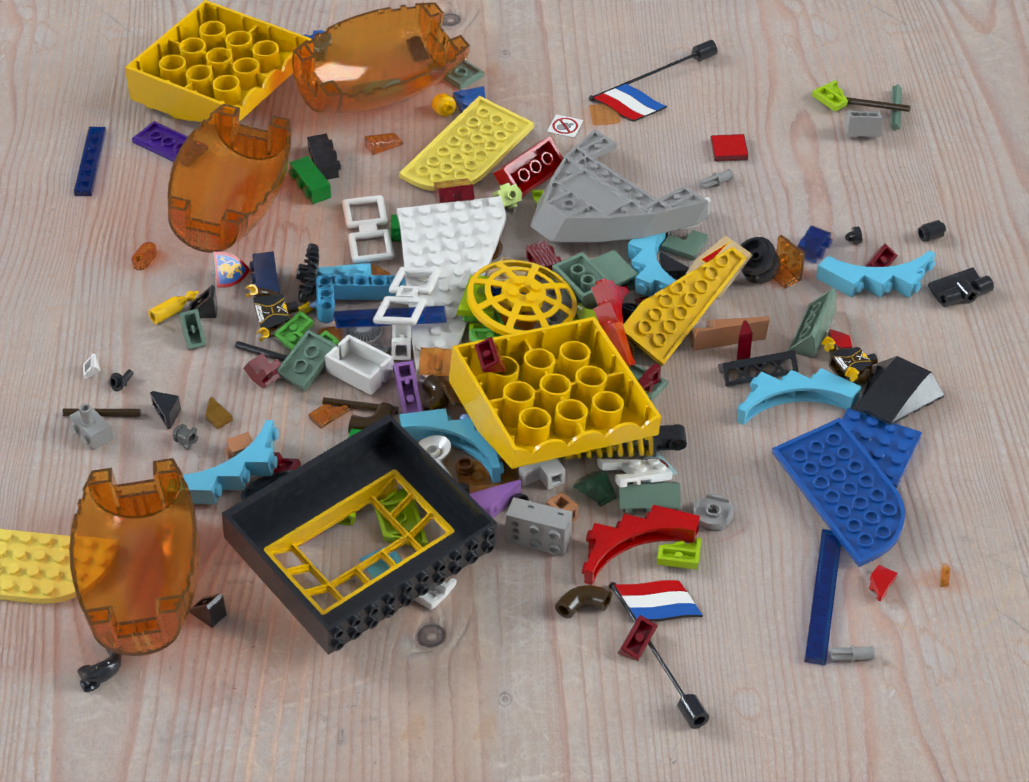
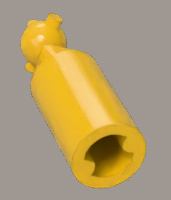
[148,291,199,325]

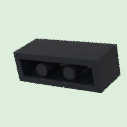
[307,133,341,180]

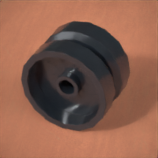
[740,237,781,284]

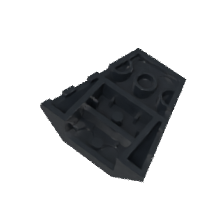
[857,356,944,425]

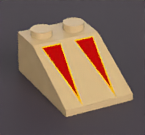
[686,235,753,299]

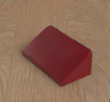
[864,243,898,267]
[737,320,753,360]
[474,336,506,373]
[617,615,658,661]

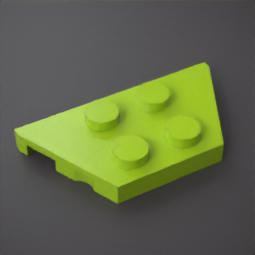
[374,488,428,547]

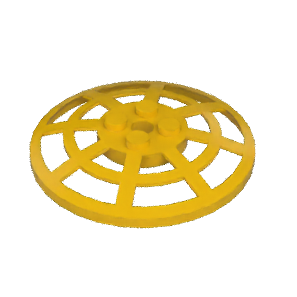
[467,260,577,335]

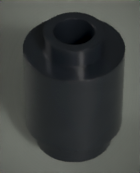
[918,220,946,241]

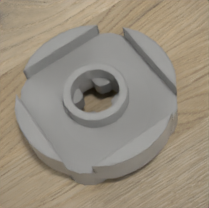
[693,494,734,531]

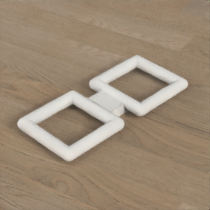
[342,195,395,264]
[373,267,441,325]

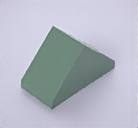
[179,309,207,349]

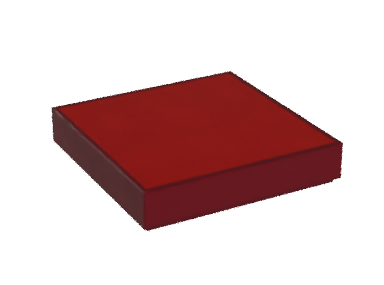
[710,134,749,161]

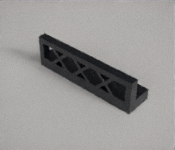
[718,350,799,386]

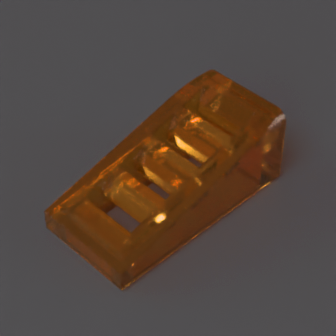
[365,133,403,155]

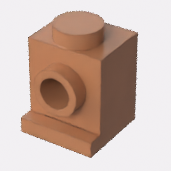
[547,492,578,522]

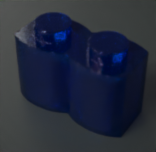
[796,225,833,263]

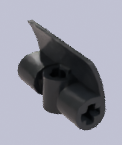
[928,267,994,307]

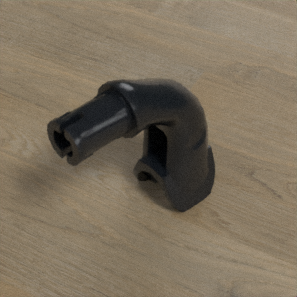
[77,629,123,692]

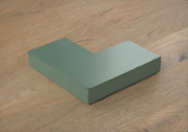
[661,230,709,261]

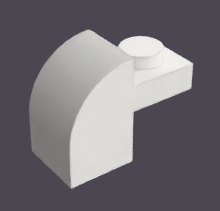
[392,325,412,360]
[519,458,565,490]

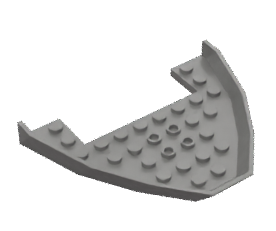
[530,129,708,242]

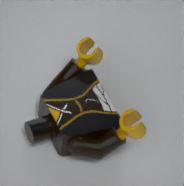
[245,284,299,342]
[821,336,878,385]

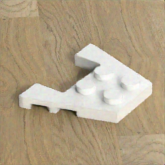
[597,458,672,487]

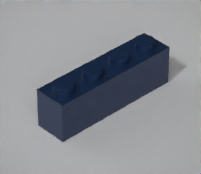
[250,251,280,294]

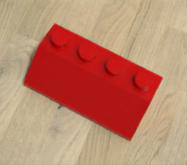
[493,136,563,198]

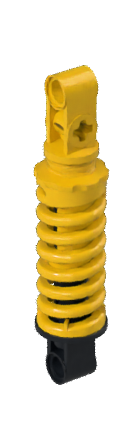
[565,424,687,460]

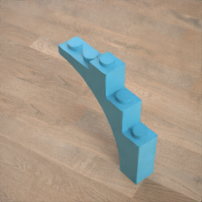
[628,232,676,297]
[816,250,935,298]
[737,368,861,425]
[399,408,504,483]
[166,420,279,504]

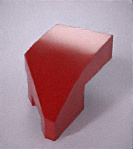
[828,329,852,348]
[869,565,898,602]

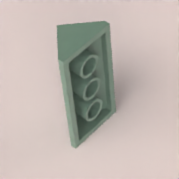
[787,288,837,358]

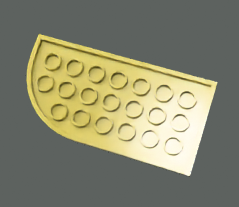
[399,96,534,191]
[0,529,119,604]

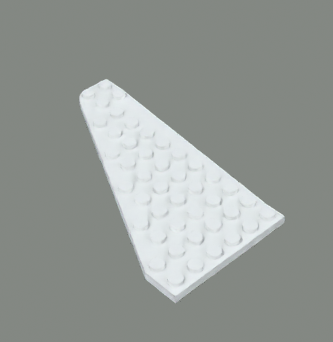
[397,196,507,375]

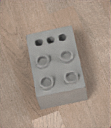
[506,497,572,556]

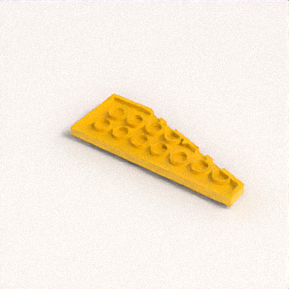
[624,247,747,366]

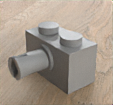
[844,111,883,138]
[69,403,113,450]

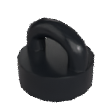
[845,226,863,245]

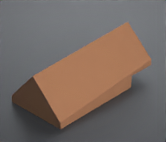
[688,316,770,351]

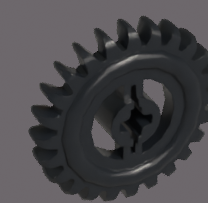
[296,243,320,303]

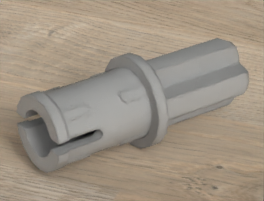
[700,169,734,189]
[830,645,874,662]

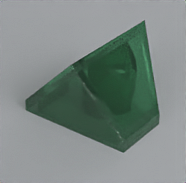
[573,470,617,507]

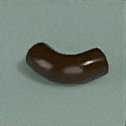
[421,374,450,411]
[348,402,396,434]
[555,585,612,619]

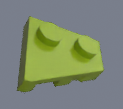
[812,80,848,112]

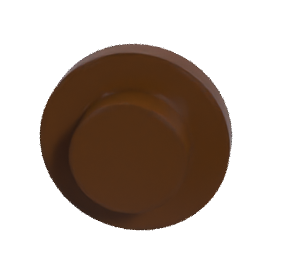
[455,457,475,476]

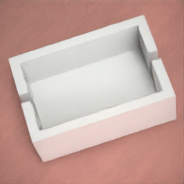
[325,334,394,395]

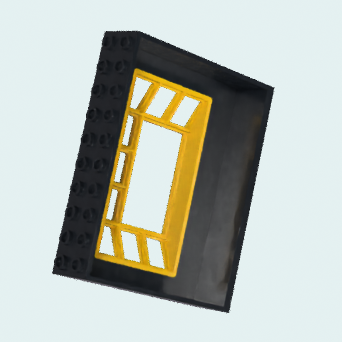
[222,414,497,655]

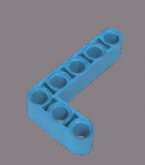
[315,275,406,323]

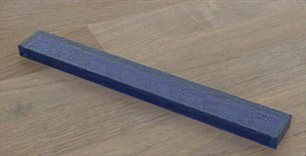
[804,529,841,665]

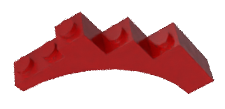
[591,278,636,367]
[582,505,700,585]

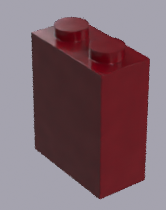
[433,178,475,204]

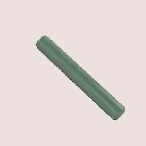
[890,84,902,131]

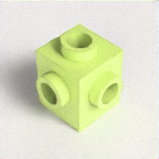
[492,183,522,209]

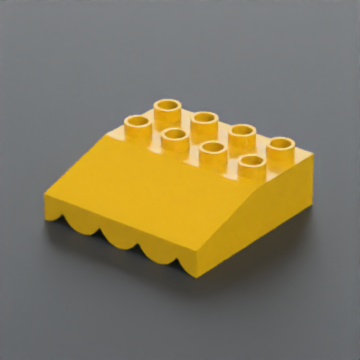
[125,0,313,125]
[449,317,662,469]

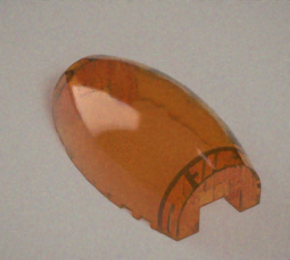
[292,2,470,113]
[167,104,291,253]
[69,458,200,656]

